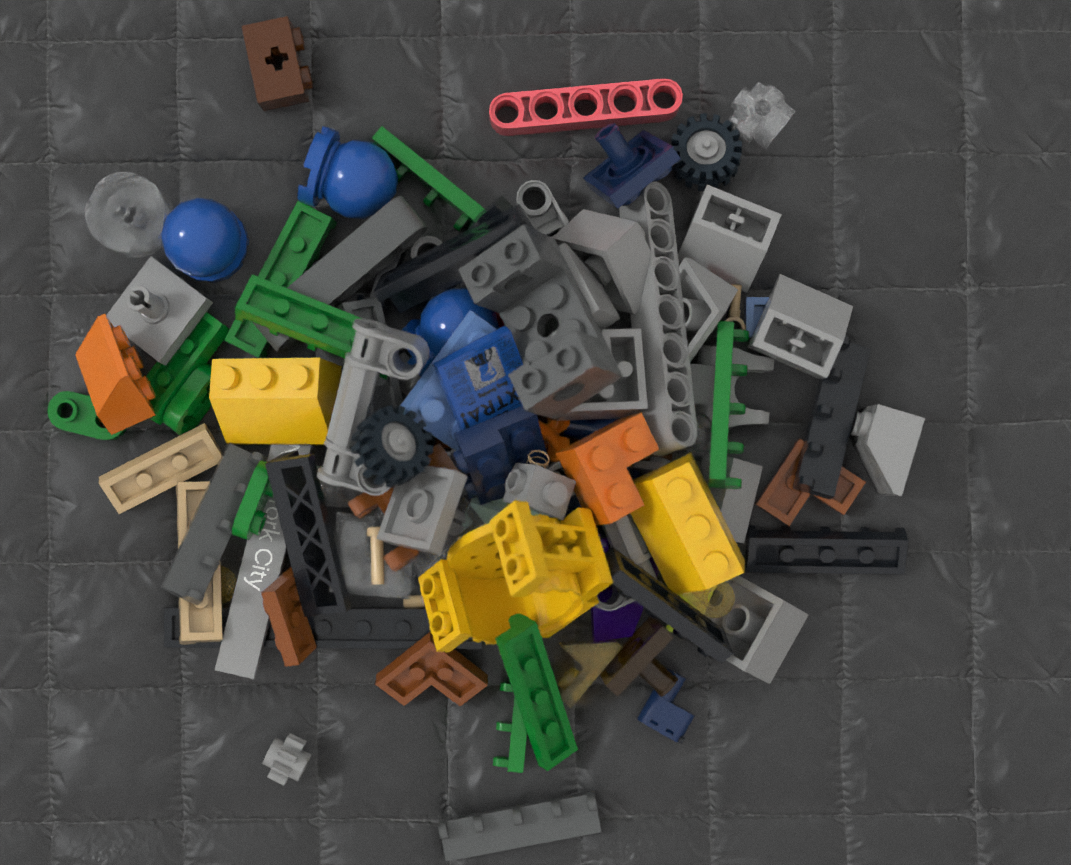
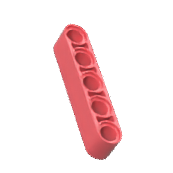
[489,78,683,136]

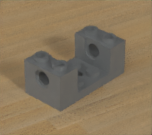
[459,224,623,420]

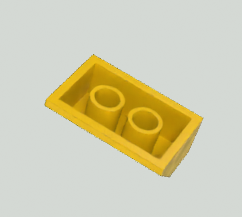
[209,358,342,445]
[630,453,745,594]

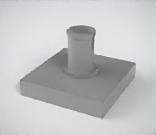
[107,256,213,366]
[376,466,467,555]

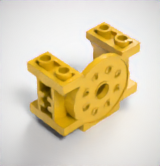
[418,500,613,652]

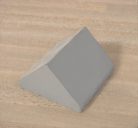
[679,257,738,362]

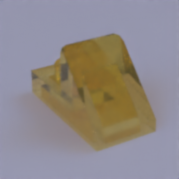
[558,639,623,708]

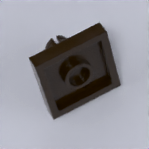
[597,616,678,697]

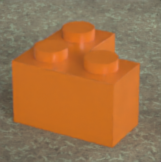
[555,412,659,526]

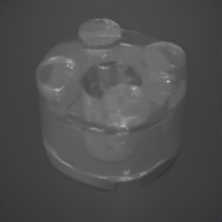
[85,172,173,258]

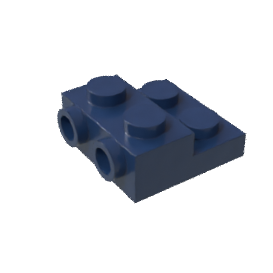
[452,406,549,505]

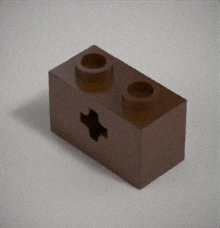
[241,16,313,111]

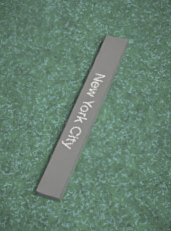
[215,445,314,679]

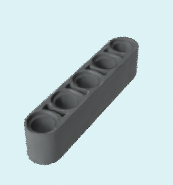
[252,196,428,353]

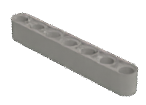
[619,181,698,456]

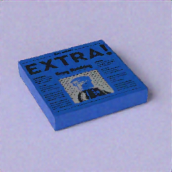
[432,326,523,431]

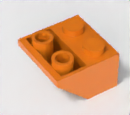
[75,314,156,435]

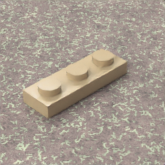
[99,423,223,514]

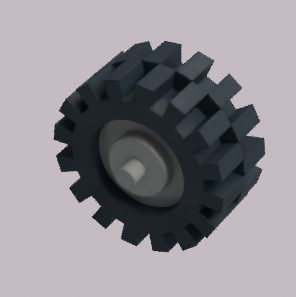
[671,113,742,192]
[351,405,433,487]

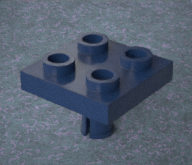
[583,123,681,209]

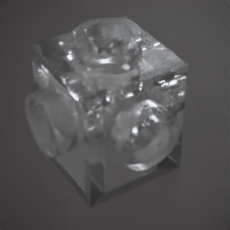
[729,81,796,149]

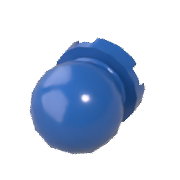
[298,126,398,219]
[162,198,249,283]
[401,288,499,377]

